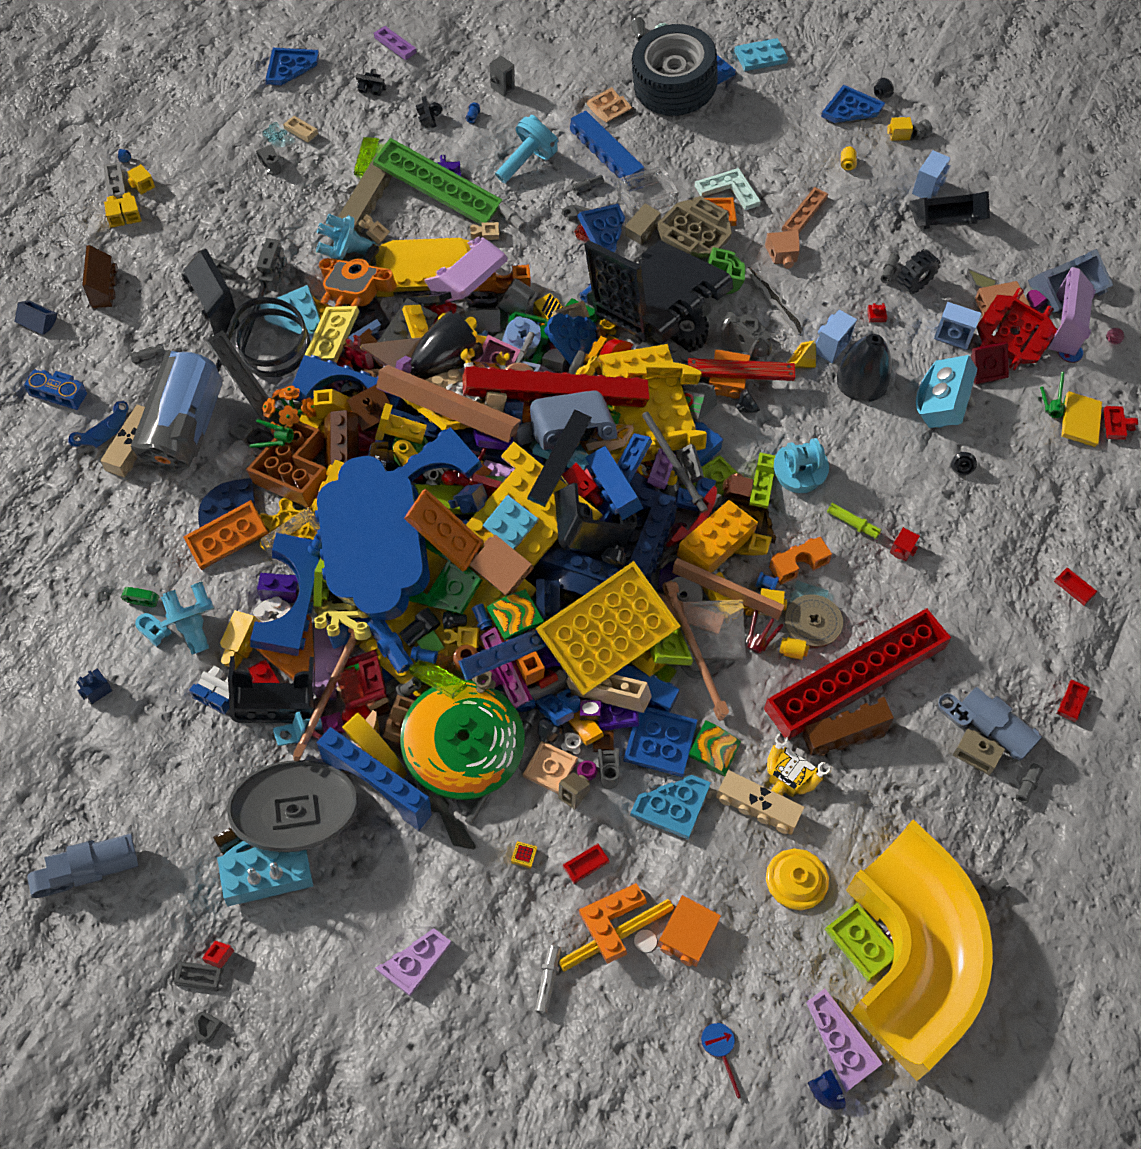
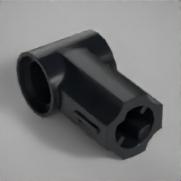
[399,607,441,647]

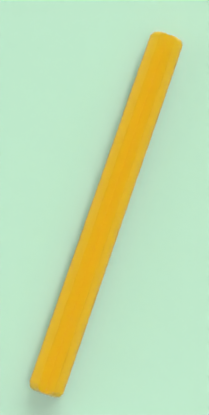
[558,899,674,971]

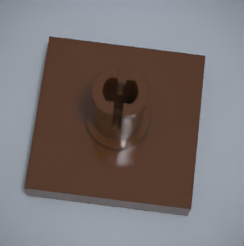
[347,384,393,433]

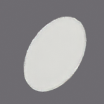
[634,930,657,952]

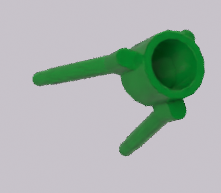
[1040,372,1066,418]
[249,419,294,448]

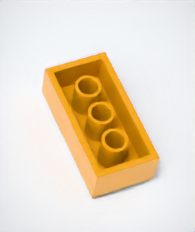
[677,500,758,573]

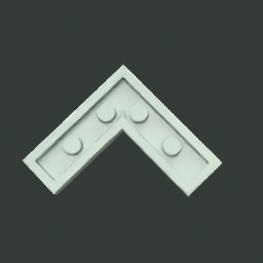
[695,168,761,211]

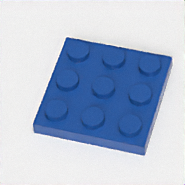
[623,707,697,777]

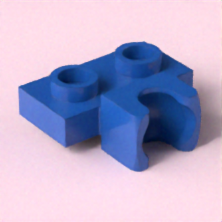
[535,689,581,726]

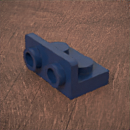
[536,579,561,621]

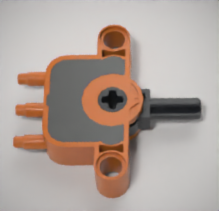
[319,244,397,307]

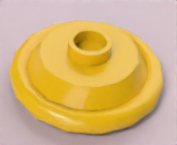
[766,848,829,911]

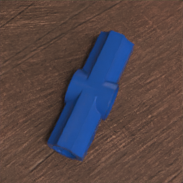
[367,619,413,674]

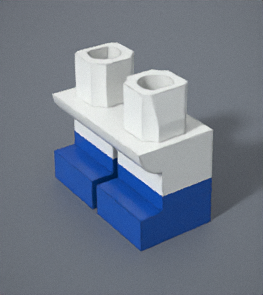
[189,666,230,715]

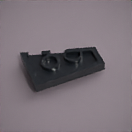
[403,290,452,306]

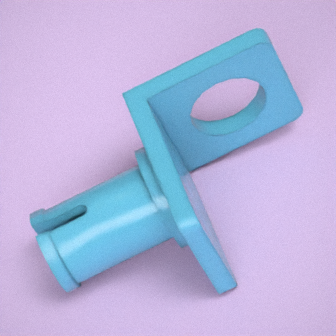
[273,712,322,746]

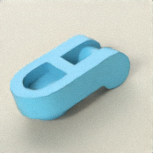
[135,613,171,647]

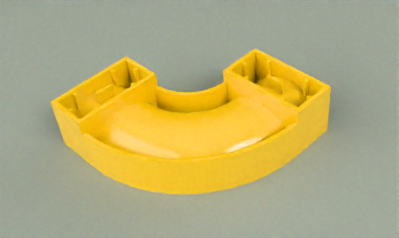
[846,819,993,1081]

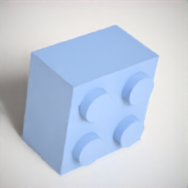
[912,150,951,199]
[934,302,981,350]
[815,310,857,363]

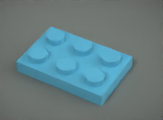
[734,38,788,71]

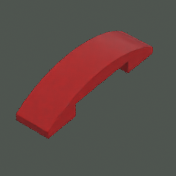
[666,486,717,548]

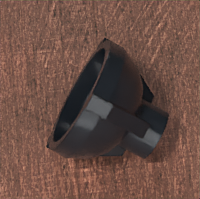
[735,388,760,413]

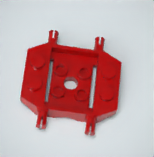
[976,288,1057,371]

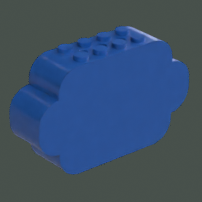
[315,456,430,621]

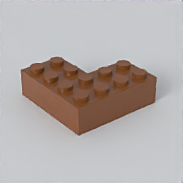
[246,421,328,508]

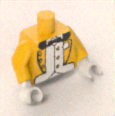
[767,733,832,797]

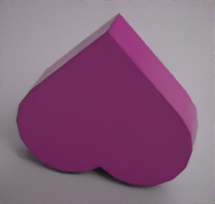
[1026,290,1048,310]

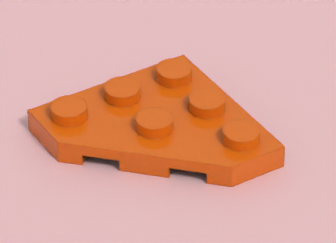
[256,615,315,681]

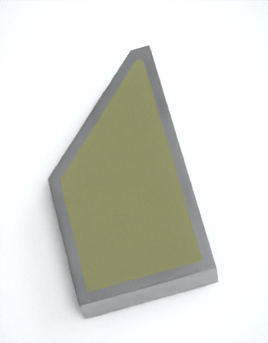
[966,269,998,291]

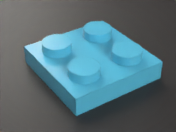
[483,495,539,550]

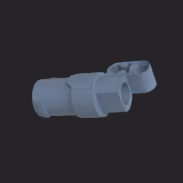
[938,687,1042,761]
[27,833,139,898]

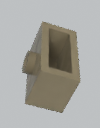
[625,203,661,245]
[953,729,1005,776]

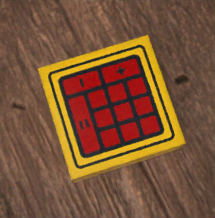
[511,841,537,869]

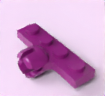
[480,627,533,708]

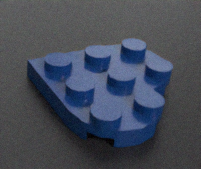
[544,313,598,365]

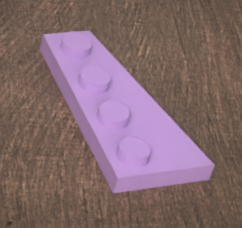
[314,623,346,700]
[807,989,883,1092]

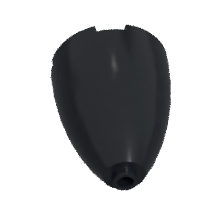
[410,310,484,378]
[837,334,892,402]

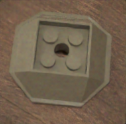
[657,196,732,260]

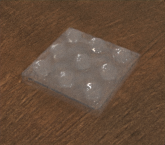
[683,600,746,661]

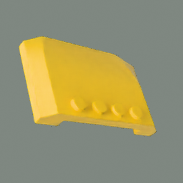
[376,238,479,297]

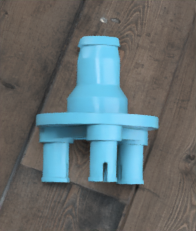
[316,213,377,260]
[159,581,215,655]

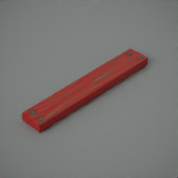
[688,358,795,381]

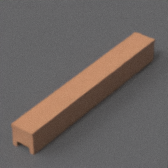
[376,365,521,443]

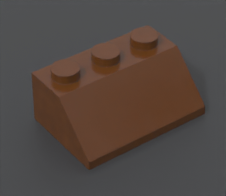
[82,245,118,308]
[324,410,359,470]

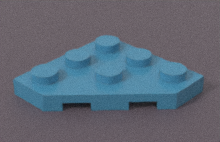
[630,775,711,840]

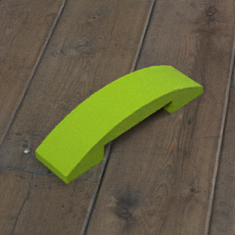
[749,452,775,509]

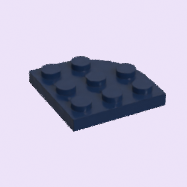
[198,478,256,528]

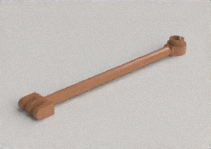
[663,581,729,721]
[293,621,359,761]

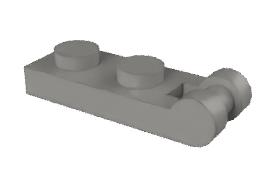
[103,162,126,199]

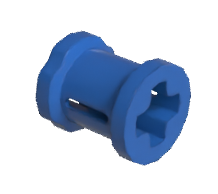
[755,572,779,590]

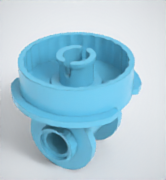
[774,438,829,493]

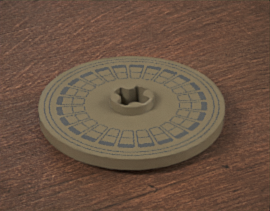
[785,595,843,648]

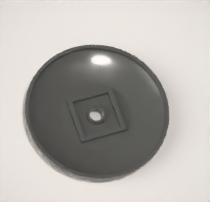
[227,760,357,852]

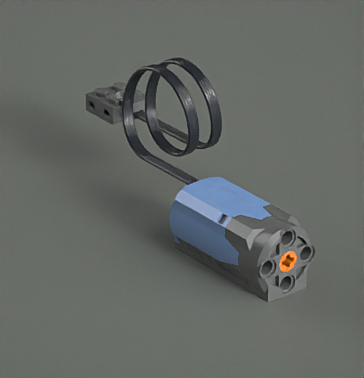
[130,238,310,472]

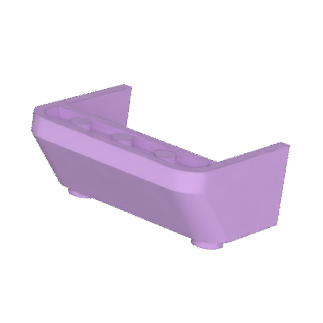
[424,237,508,301]
[1048,267,1096,355]

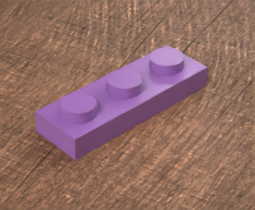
[374,26,416,60]
[647,448,676,490]

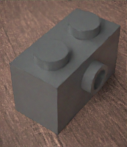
[490,56,515,97]

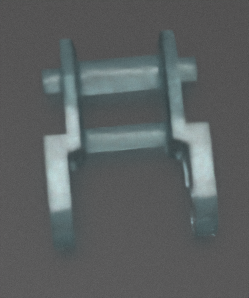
[262,122,287,142]

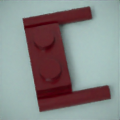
[344,649,387,711]

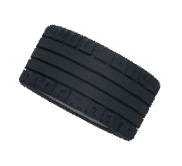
[632,24,717,116]

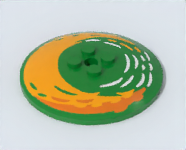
[400,680,525,800]

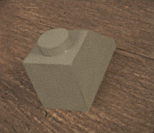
[558,772,590,810]

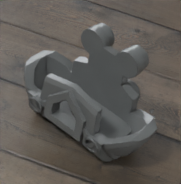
[720,312,772,358]

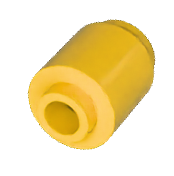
[841,146,857,171]
[779,637,809,660]

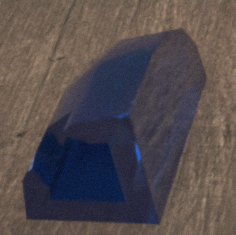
[807,1069,846,1110]

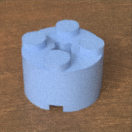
[502,316,541,358]

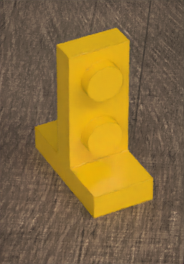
[375,403,427,444]

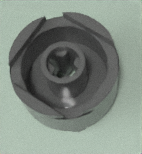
[497,278,536,315]

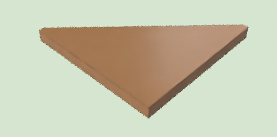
[360,337,422,377]

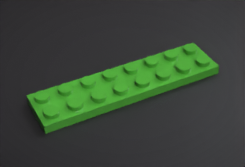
[373,138,502,225]

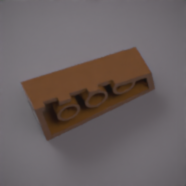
[802,697,894,756]

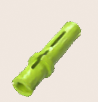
[827,502,882,540]

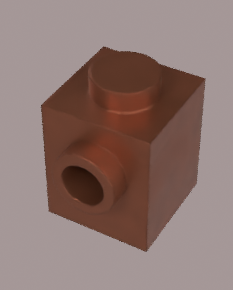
[722,473,753,500]

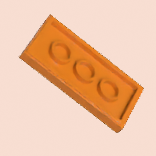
[404,489,484,572]
[183,500,269,570]

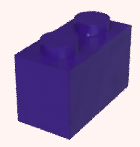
[257,573,299,603]

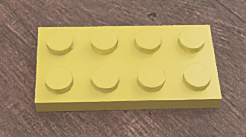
[305,306,359,363]

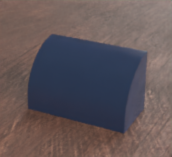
[14,300,58,335]

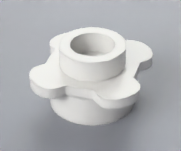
[561,732,583,755]

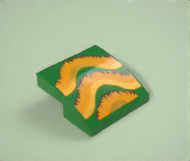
[487,589,543,640]
[688,720,741,777]

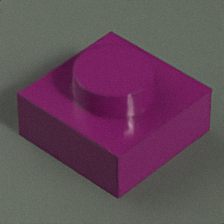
[320,712,345,734]

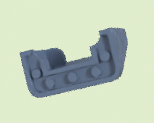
[1028,248,1113,314]
[530,391,617,450]

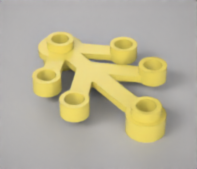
[314,600,371,640]

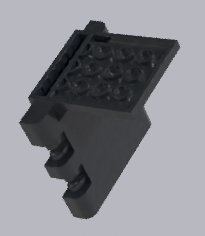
[584,240,733,343]

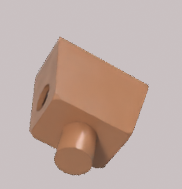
[765,230,800,269]

